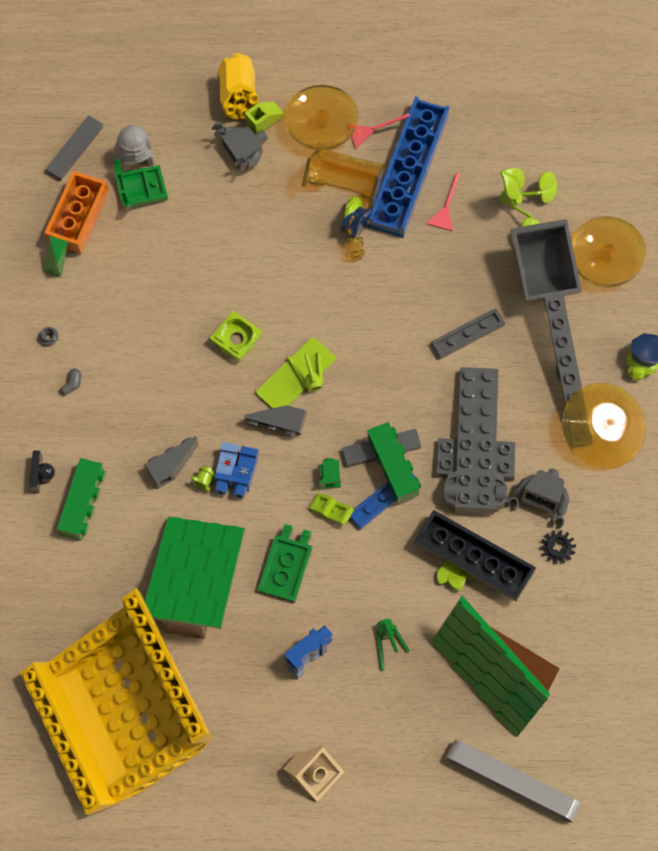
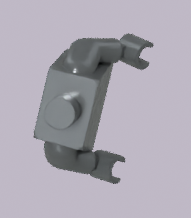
[211,122,268,171]
[508,469,570,528]

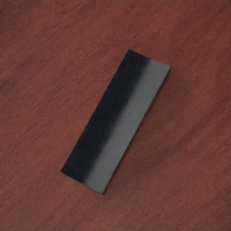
[413,510,536,602]

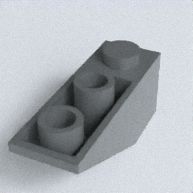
[244,405,307,436]
[145,436,199,489]

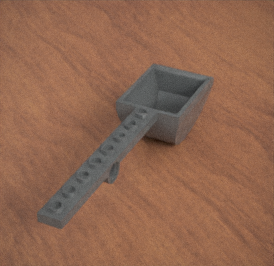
[510,219,593,447]

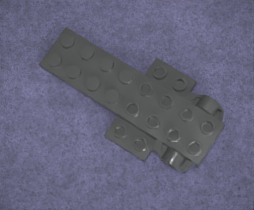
[437,367,515,515]

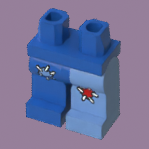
[215,442,259,499]
[284,625,333,679]

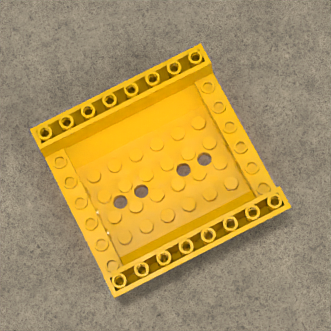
[20,588,212,815]

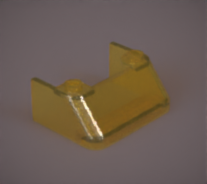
[301,149,388,205]

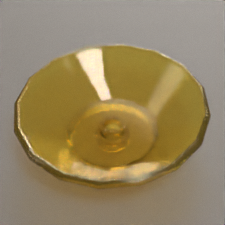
[562,383,646,469]

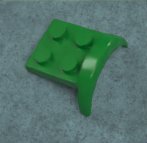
[114,159,168,210]

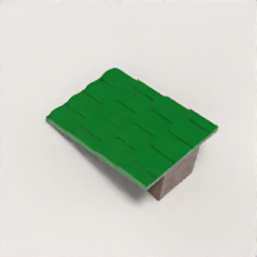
[145,516,245,639]
[432,595,560,737]

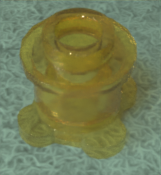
[345,237,365,261]

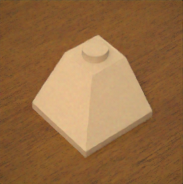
[283,746,345,802]

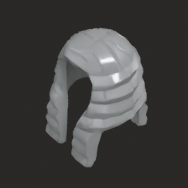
[113,125,154,168]

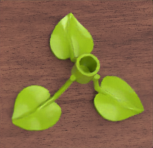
[500,168,557,227]

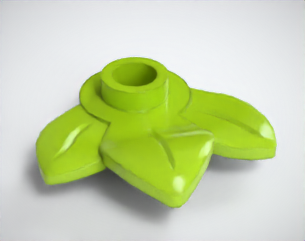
[437,561,475,591]

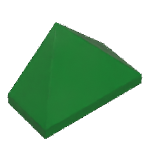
[43,236,68,276]

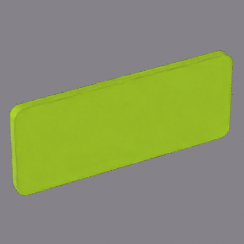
[256,338,336,409]

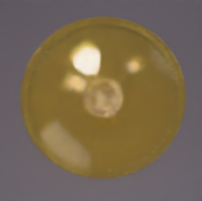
[285,85,358,150]
[572,216,646,287]

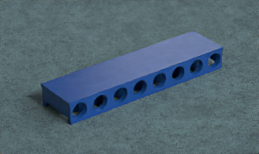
[369,96,450,238]

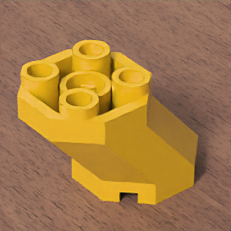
[217,53,259,120]

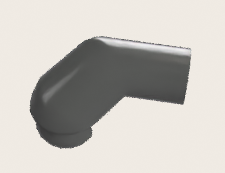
[60,368,82,395]

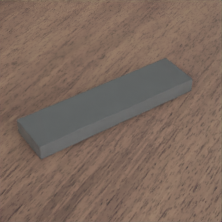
[46,115,104,180]
[431,308,505,359]
[342,429,421,467]

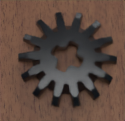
[541,530,576,564]

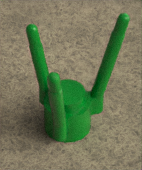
[375,619,410,671]

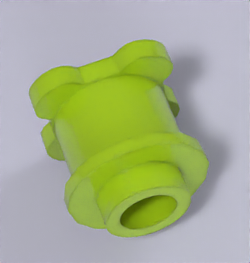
[191,466,215,492]

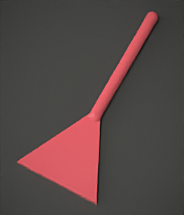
[349,114,409,149]
[426,173,459,231]

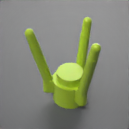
[287,352,324,392]

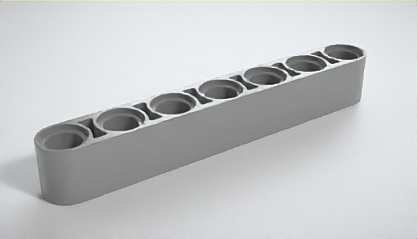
[445,740,581,823]

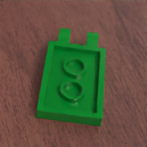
[258,524,313,603]

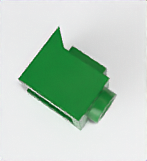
[319,458,341,489]

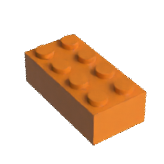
[44,171,109,254]

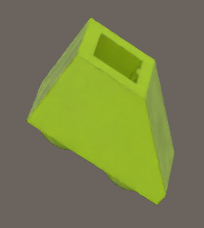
[245,101,285,134]

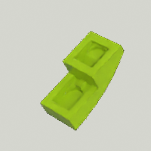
[309,492,354,526]

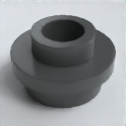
[39,327,59,345]

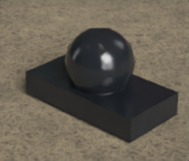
[30,450,55,493]

